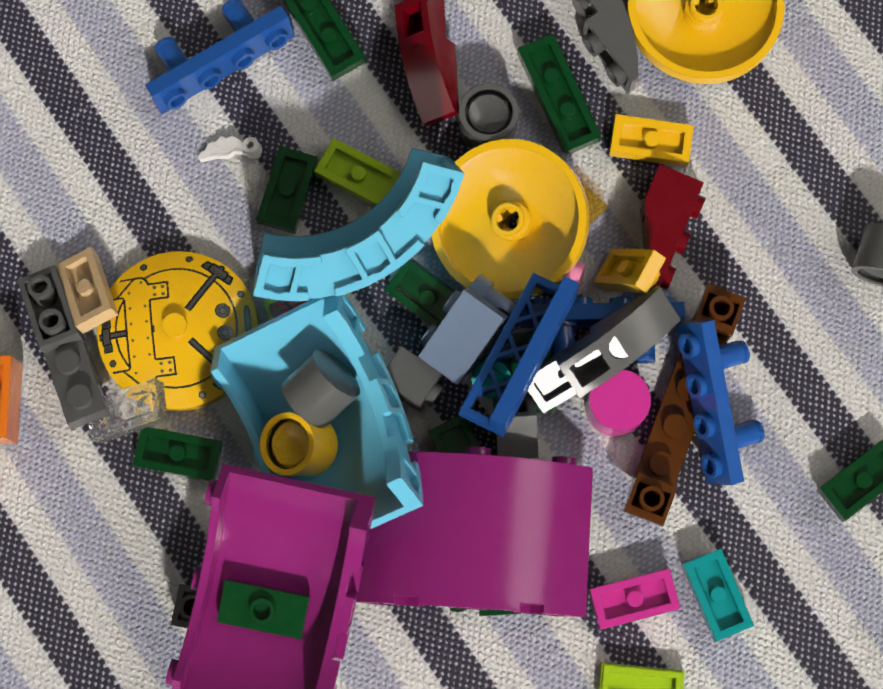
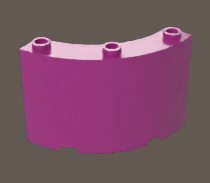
[356,447,593,617]
[166,464,376,689]

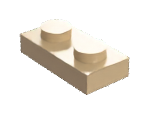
[56,246,118,334]

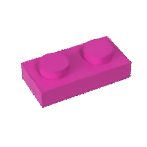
[588,568,681,630]

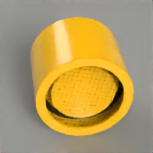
[260,412,338,476]

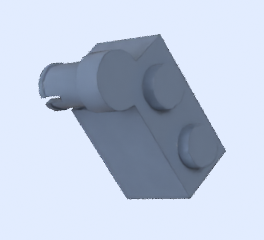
[418,274,517,385]

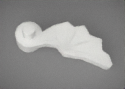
[198,136,262,162]

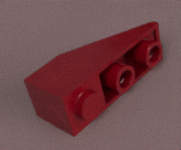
[640,164,706,291]

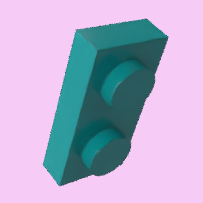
[681,549,754,642]

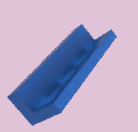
[459,273,579,437]

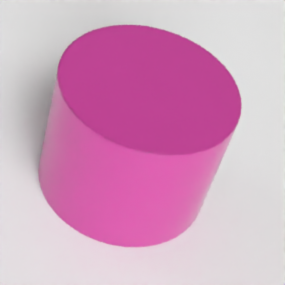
[585,369,651,437]

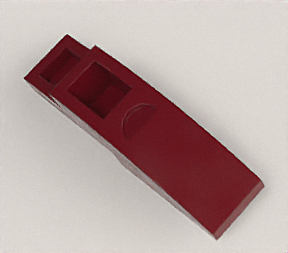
[395,0,459,126]

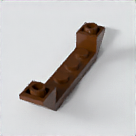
[623,284,746,527]

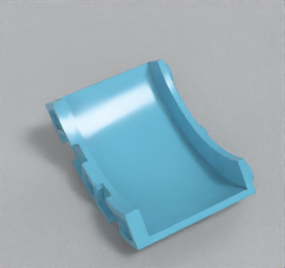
[253,147,465,301]
[210,295,423,529]

